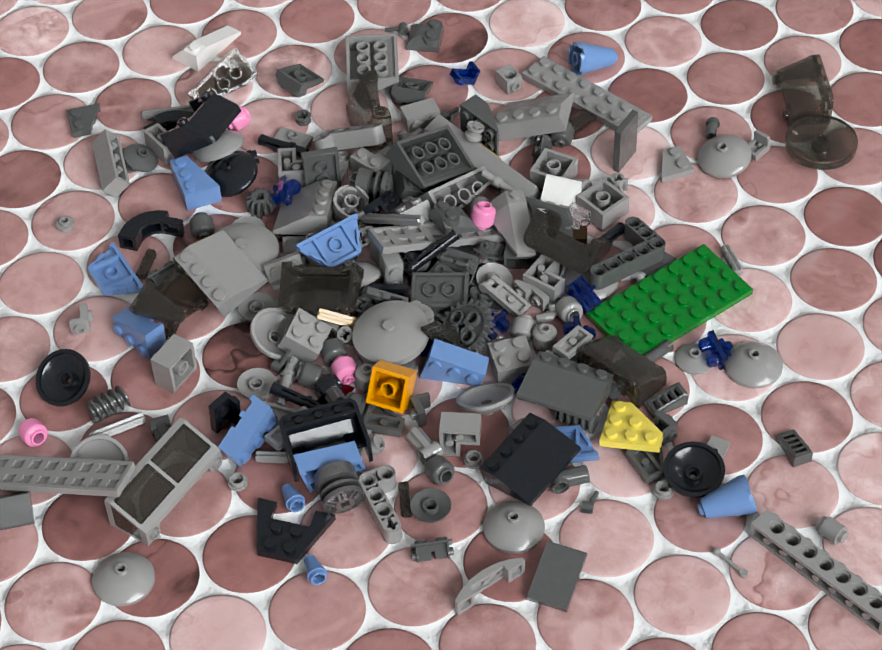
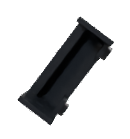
[160,91,241,159]
[279,398,373,482]

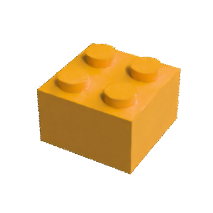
[366,360,417,414]

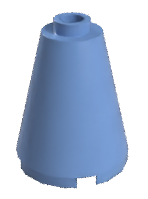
[568,41,618,75]
[697,474,757,519]

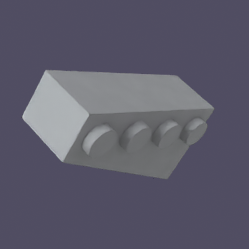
[419,166,492,222]

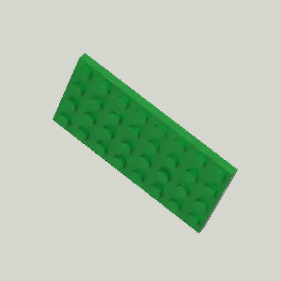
[586,244,753,362]

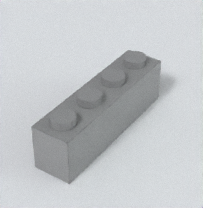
[92,129,130,198]

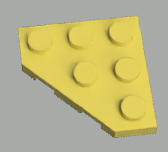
[599,401,663,453]

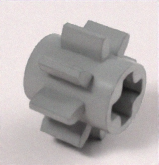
[607,173,628,192]

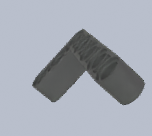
[588,217,666,290]

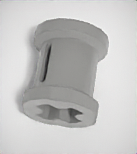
[337,326,354,346]

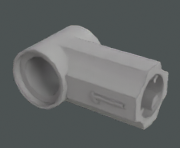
[406,427,443,465]

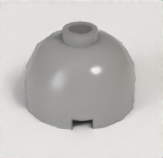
[332,185,369,221]

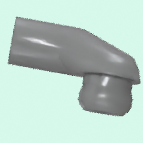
[620,271,646,283]
[535,302,557,324]

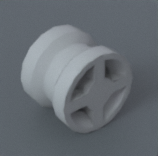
[464,121,485,142]

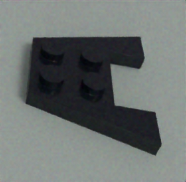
[257,498,336,564]

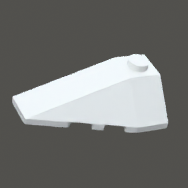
[172,26,241,72]

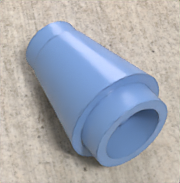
[281,484,305,512]
[304,555,327,585]

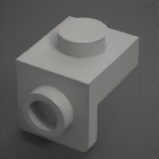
[748,130,770,161]
[69,303,94,335]

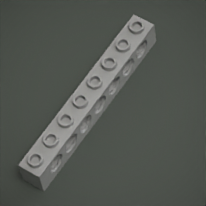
[749,509,882,635]

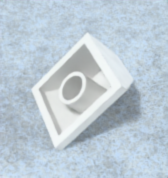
[541,174,582,213]

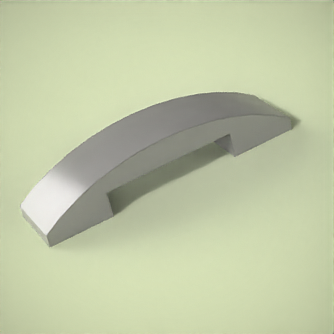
[455,558,525,616]

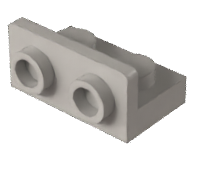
[262,251,308,290]

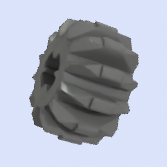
[245,188,276,218]

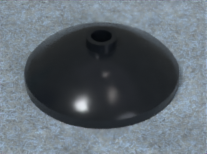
[207,151,258,197]
[36,349,91,407]
[663,442,725,498]

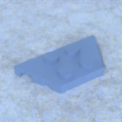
[295,213,362,271]
[87,242,145,296]
[555,425,599,463]

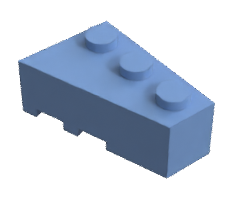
[170,155,222,211]
[112,306,166,361]
[419,339,490,386]
[218,394,278,467]
[293,441,367,493]

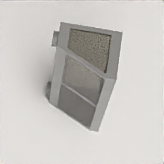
[104,418,223,546]

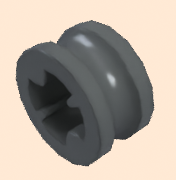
[295,110,311,126]

